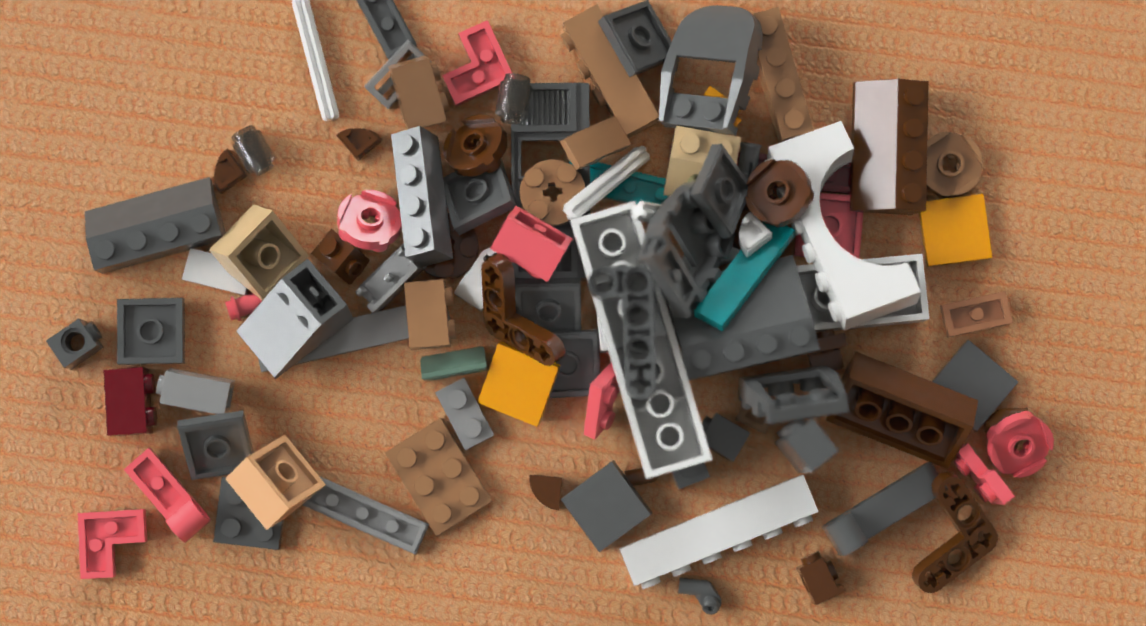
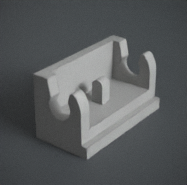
[356,243,427,313]

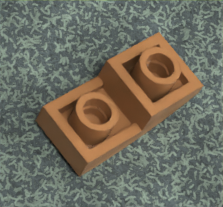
[560,116,632,170]

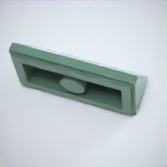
[420,346,488,382]

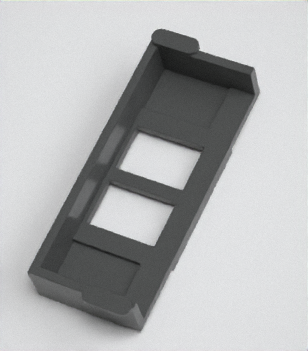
[511,83,590,281]

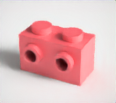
[490,206,573,282]

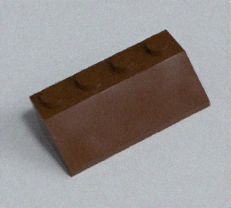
[850,79,929,215]
[826,352,978,469]

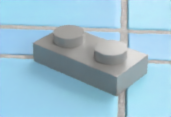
[435,378,495,451]

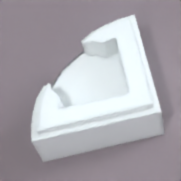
[739,211,773,257]

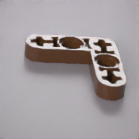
[481,253,566,366]
[912,472,998,593]

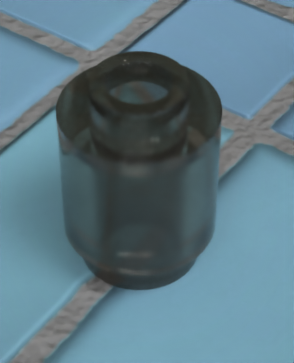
[495,73,533,124]
[231,125,276,176]

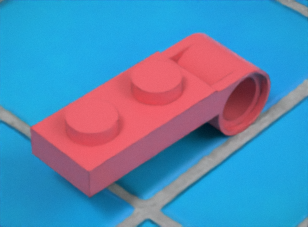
[124,448,211,543]

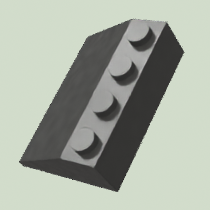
[667,255,820,381]

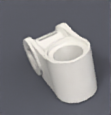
[454,248,497,312]

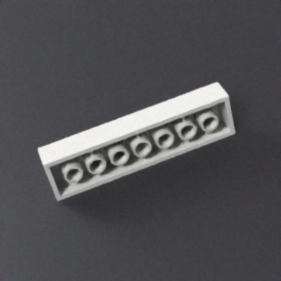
[571,201,712,479]

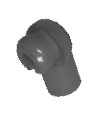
[678,578,722,615]

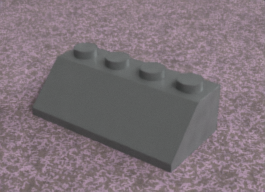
[85,177,225,274]

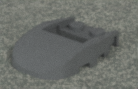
[659,5,763,135]
[637,180,735,317]
[738,366,849,424]

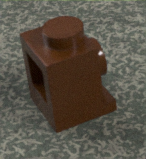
[796,551,846,605]

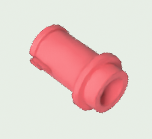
[225,293,262,321]

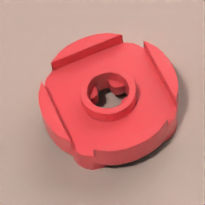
[337,190,402,252]
[986,411,1054,478]

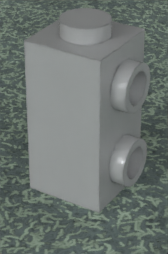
[156,368,235,414]

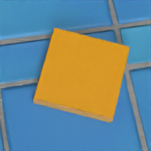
[919,194,993,267]
[477,341,561,427]

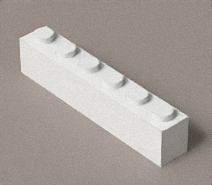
[619,475,819,589]

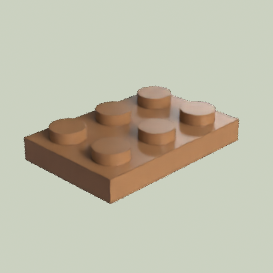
[385,418,492,536]

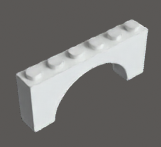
[764,121,921,330]

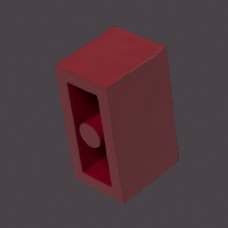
[103,367,157,436]

